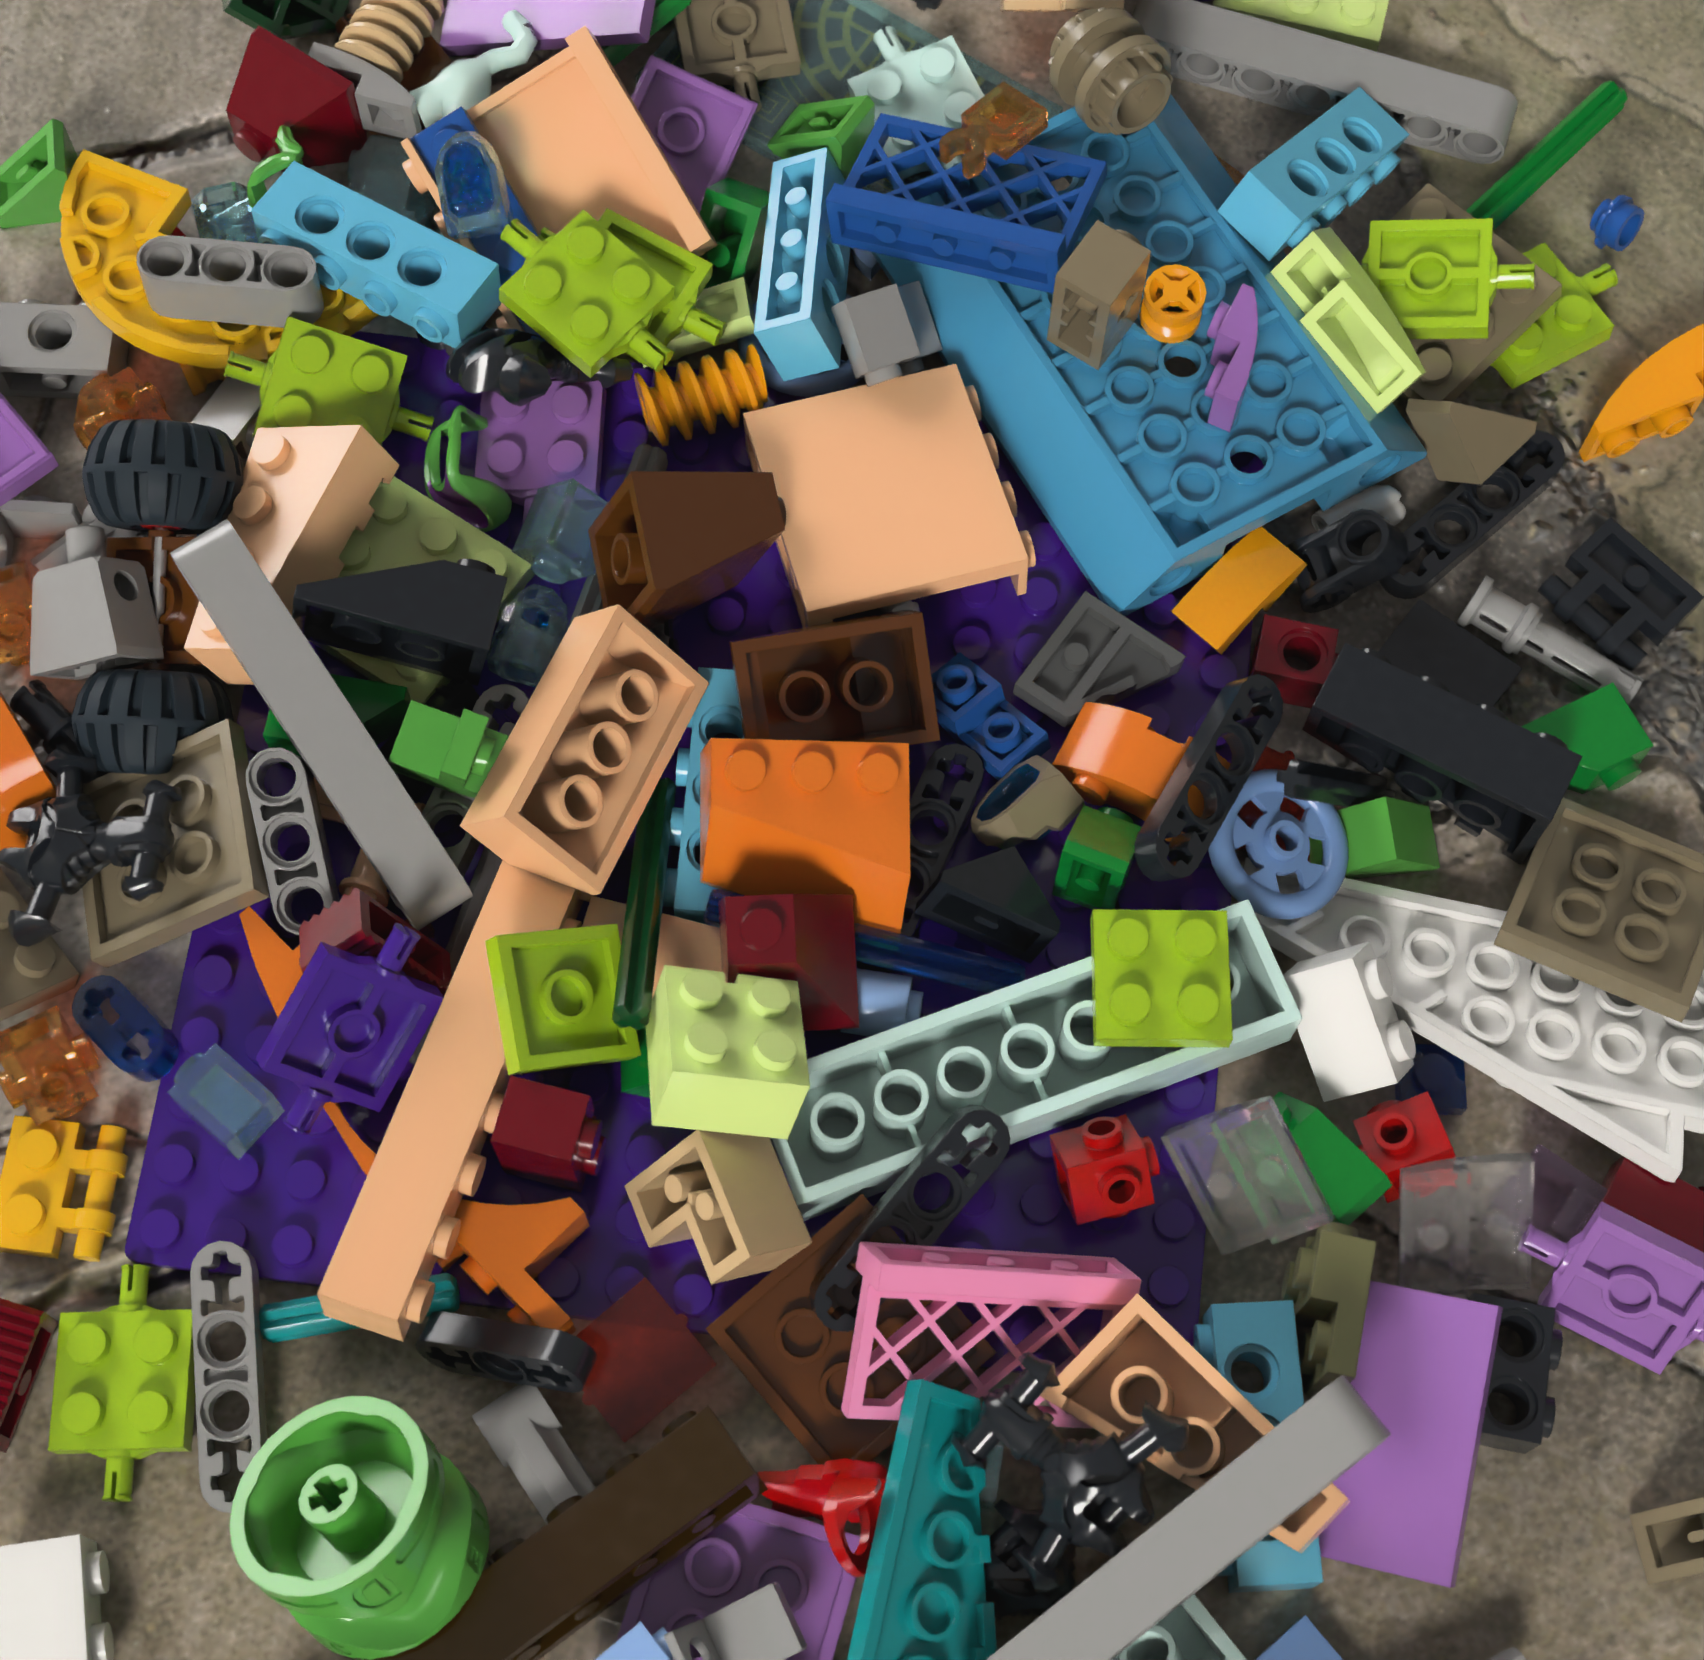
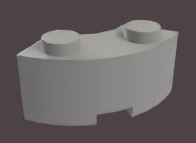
[831,280,943,387]

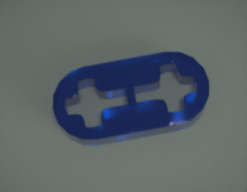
[72,975,179,1082]

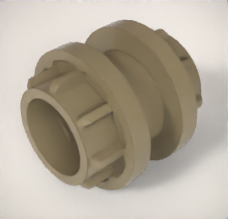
[1048,7,1173,135]

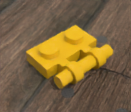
[0,1115,128,1262]

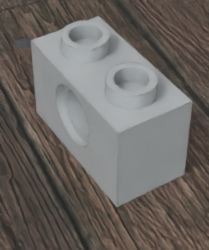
[0,299,129,400]

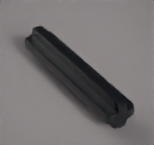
[1276,759,1395,807]

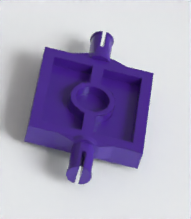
[256,923,444,1135]

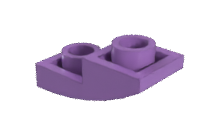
[1204,283,1258,432]

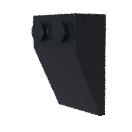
[292,559,508,686]

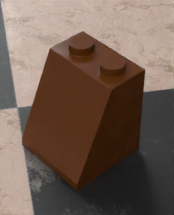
[588,471,786,631]

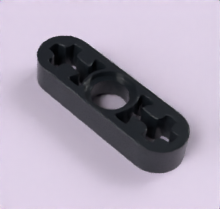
[415,1311,597,1393]

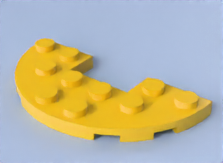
[59,149,378,369]

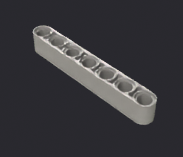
[1132,0,1518,164]
[170,519,473,931]
[986,1375,1391,1660]

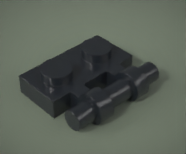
[1538,517,1704,672]

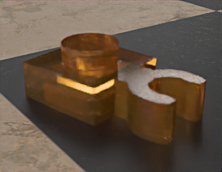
[939,81,1048,179]

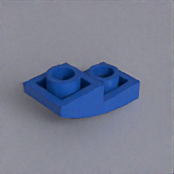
[931,652,1051,781]

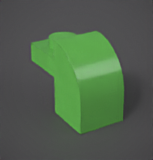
[388,700,509,798]

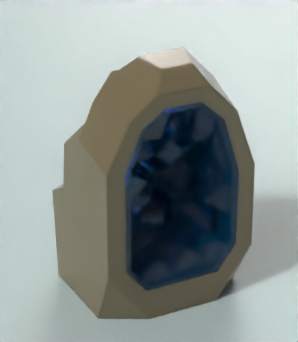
[971,755,1085,849]

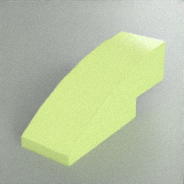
[1271,227,1426,414]

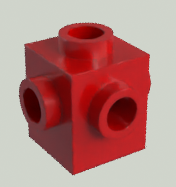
[1353,1091,1462,1203]
[1049,1114,1160,1225]

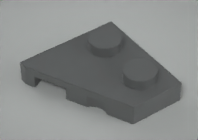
[1013,591,1186,728]

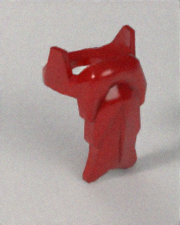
[757,1458,888,1577]

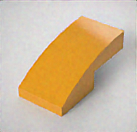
[1171,526,1307,654]

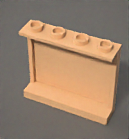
[400,26,718,332]
[743,364,1036,627]

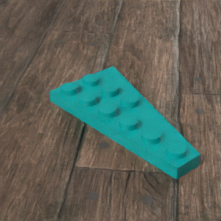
[847,1379,997,1660]

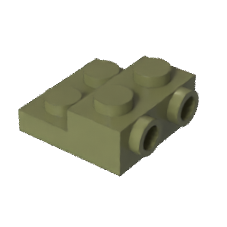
[1281,1222,1377,1396]

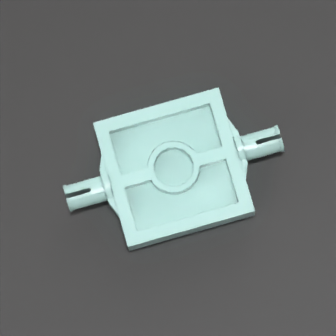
[847,26,1001,180]

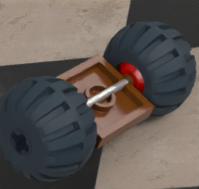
[72,419,243,775]

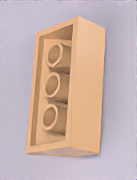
[460,604,709,895]

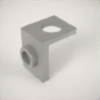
[0,495,82,592]
[664,1582,807,1660]

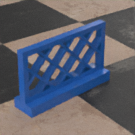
[825,113,1107,294]

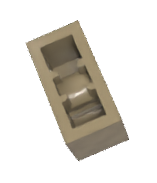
[1047,220,1151,371]

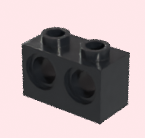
[1466,1292,1563,1454]

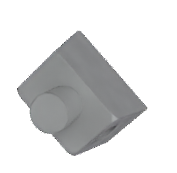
[30,526,164,680]

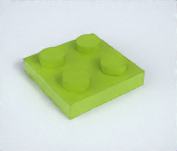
[1090,909,1233,1048]
[485,924,641,1076]

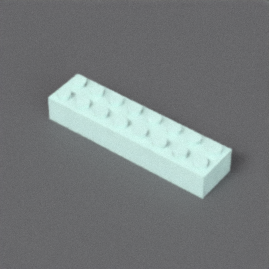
[770,899,1302,1221]

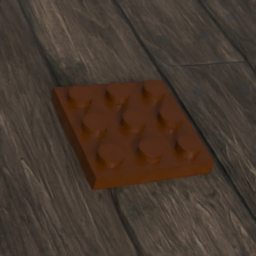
[705,1194,996,1464]

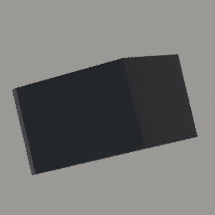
[914,846,1061,963]

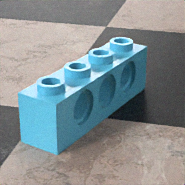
[1217,86,1410,261]
[754,147,850,382]
[251,161,502,348]
[663,667,744,928]
[1193,1300,1323,1593]

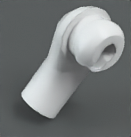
[1311,485,1406,532]

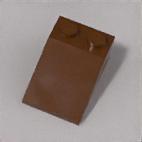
[730,610,940,745]

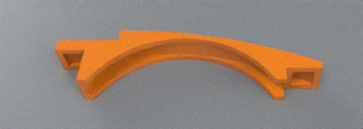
[239,906,590,1334]

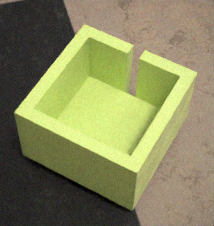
[646,965,810,1140]

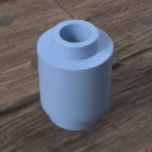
[840,968,924,1037]

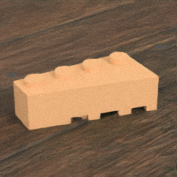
[184,425,400,685]
[1040,1293,1350,1554]

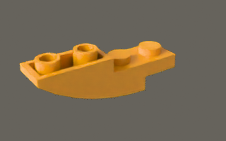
[1578,323,1704,462]

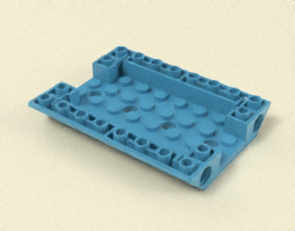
[871,93,1427,616]

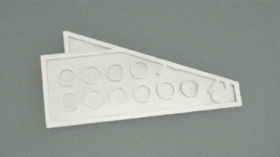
[1236,857,1704,1183]

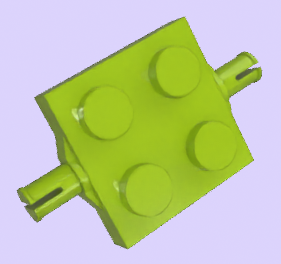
[537,208,727,369]
[499,209,675,379]
[1361,218,1535,339]
[1490,242,1618,389]
[223,316,434,445]
[48,1264,196,1502]

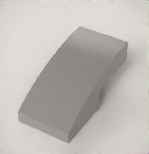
[308,42,422,139]

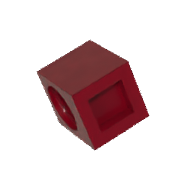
[1248,614,1340,709]

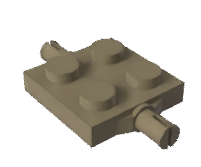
[674,0,800,113]

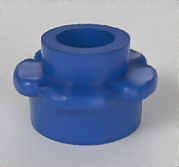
[1590,194,1644,251]

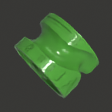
[229,1396,490,1660]

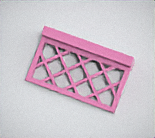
[841,1242,1142,1428]

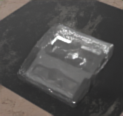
[1161,1096,1335,1256]
[1398,1153,1534,1300]

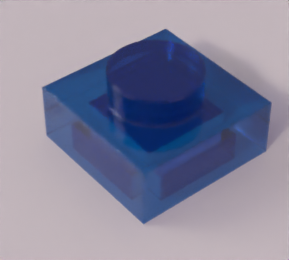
[1395,1044,1467,1115]

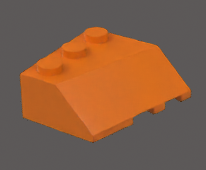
[700,738,911,950]

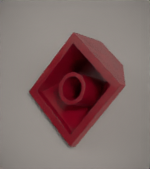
[226,26,371,172]
[718,894,859,1031]

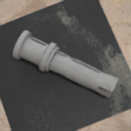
[1456,575,1644,705]

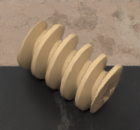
[333,0,445,83]

